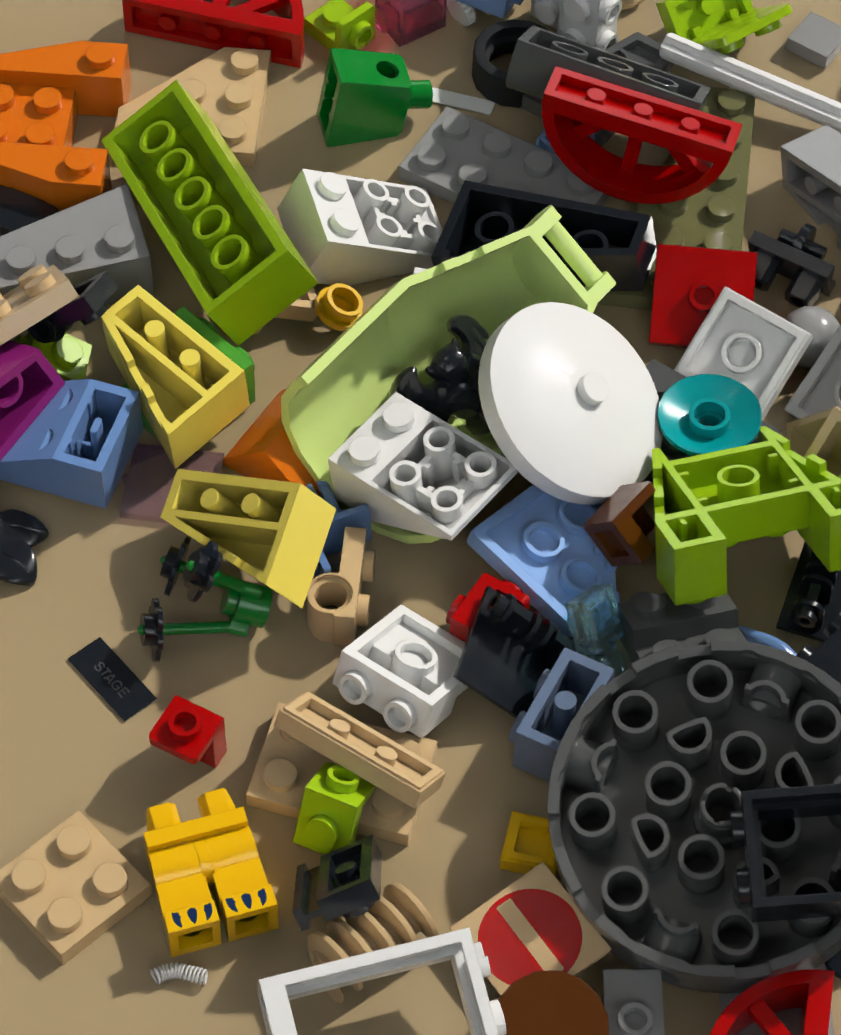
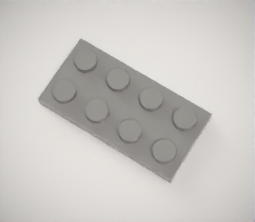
[398,106,609,206]

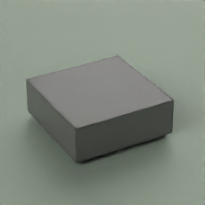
[786,11,841,69]

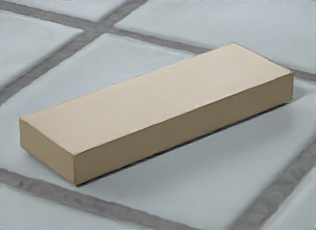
[274,691,446,809]

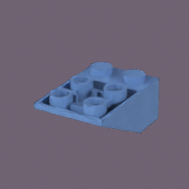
[0,379,144,509]

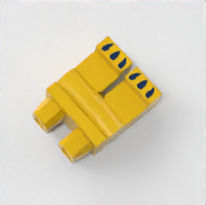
[143,788,279,958]

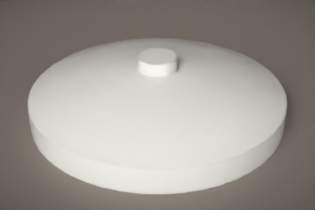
[478,302,663,505]

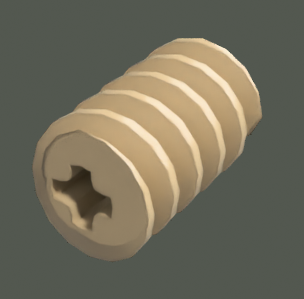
[307,882,438,1003]

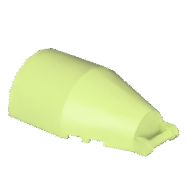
[281,205,616,544]

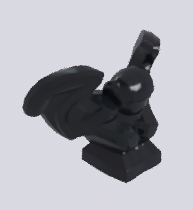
[389,314,491,435]

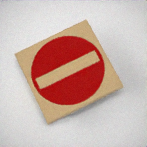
[449,862,612,996]

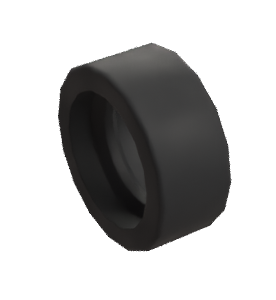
[472,19,549,108]

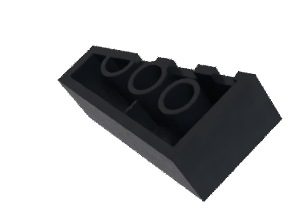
[431,180,657,291]

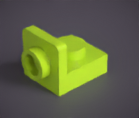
[304,0,375,51]

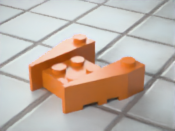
[0,41,132,212]

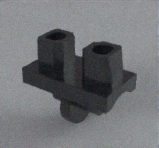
[748,223,836,308]

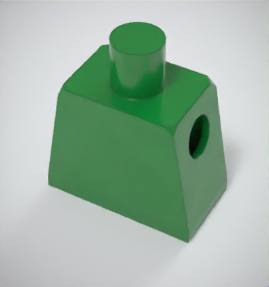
[317,48,433,147]

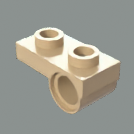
[307,527,376,646]

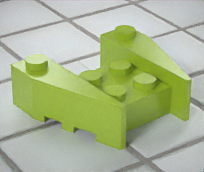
[652,426,841,606]

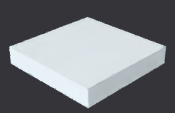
[674,286,813,420]

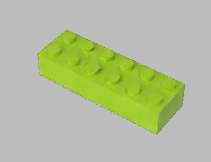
[101,80,318,346]

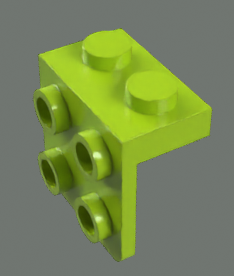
[656,0,793,54]

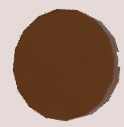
[498,970,609,1035]

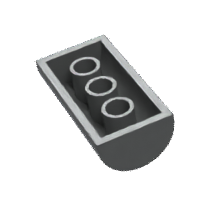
[506,26,711,111]

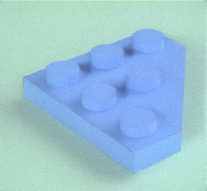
[466,485,620,648]

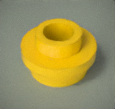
[314,283,363,331]

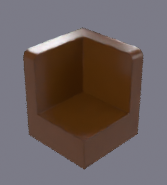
[582,481,656,567]

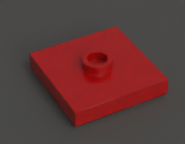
[648,244,757,348]

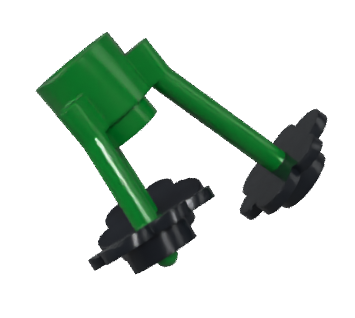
[137,536,273,662]

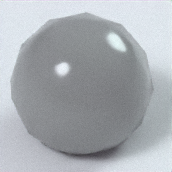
[786,306,840,368]

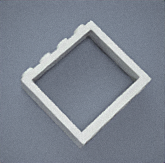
[257,927,507,1035]

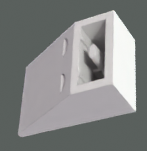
[277,169,443,286]
[328,392,518,541]

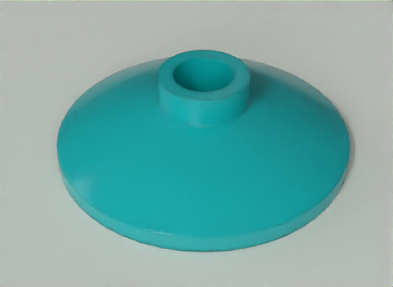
[657,374,762,456]

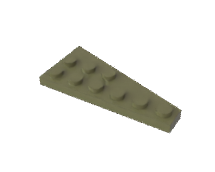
[597,87,755,310]

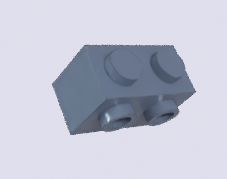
[509,647,615,782]

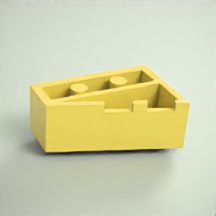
[101,285,250,469]
[160,469,336,609]

